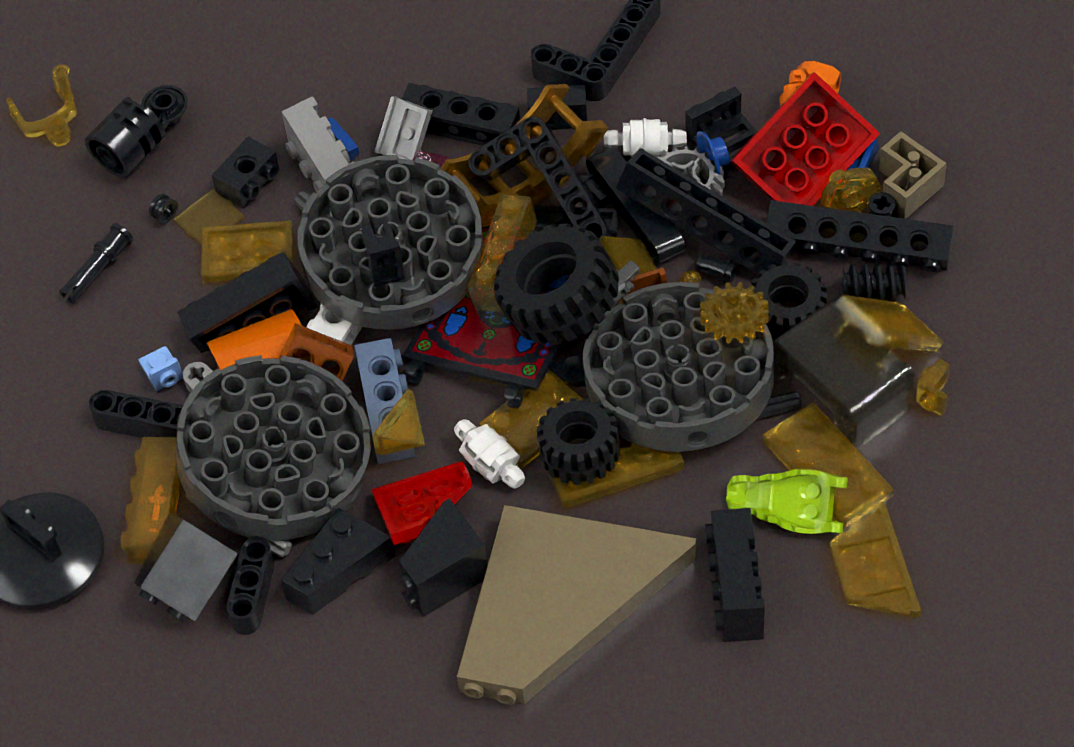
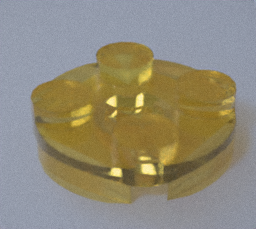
[821,168,882,212]

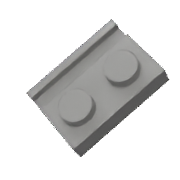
[374,96,433,160]

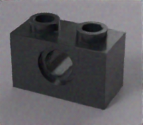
[211,136,280,209]

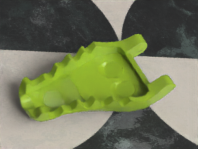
[726,469,848,534]

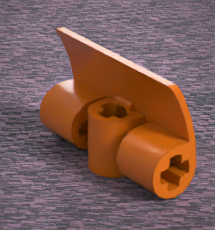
[207,309,309,370]

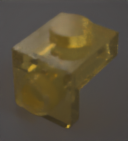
[916,358,950,416]

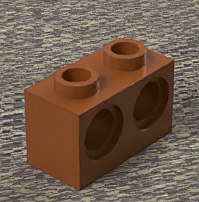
[280,323,354,381]

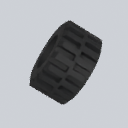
[749,262,827,347]
[537,398,620,485]

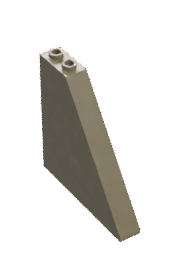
[457,505,697,705]

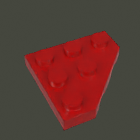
[371,461,473,545]

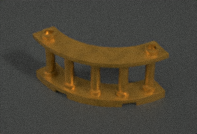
[441,84,609,227]

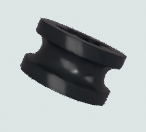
[149,194,178,224]

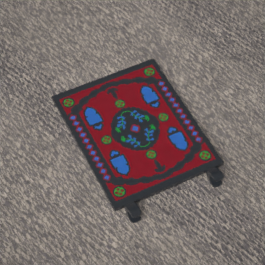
[403,223,611,408]

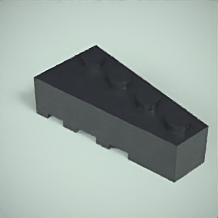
[177,251,318,353]
[705,508,765,642]

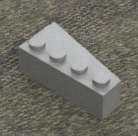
[282,96,354,193]

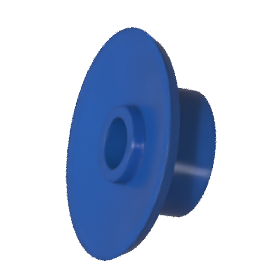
[696,131,730,175]

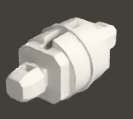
[604,118,687,158]
[454,419,525,489]

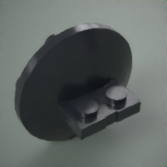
[0,493,104,610]

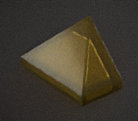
[372,389,425,455]

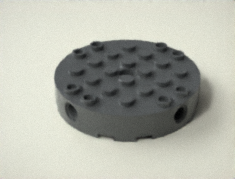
[297,155,484,330]
[583,282,774,452]
[175,355,371,540]

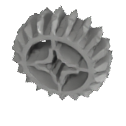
[655,145,725,196]

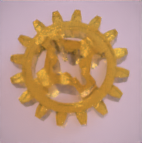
[700,282,769,343]

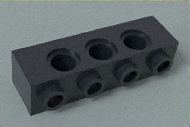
[402,83,520,146]

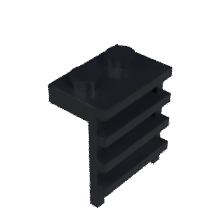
[685,87,757,180]

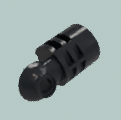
[85,85,188,178]

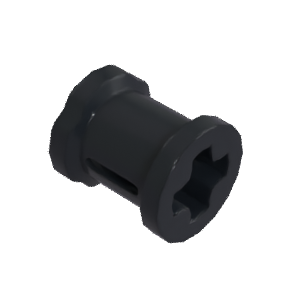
[868,192,896,217]

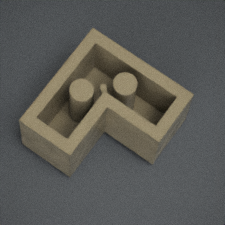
[879,131,947,219]

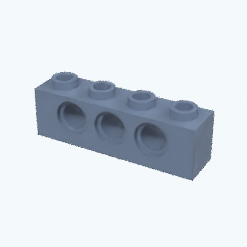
[354,338,419,464]

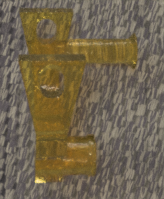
[6,64,77,146]

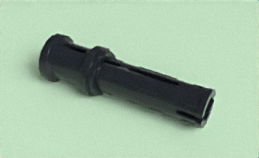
[59,223,134,304]

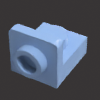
[138,346,183,392]

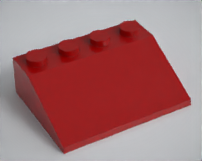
[730,72,880,206]

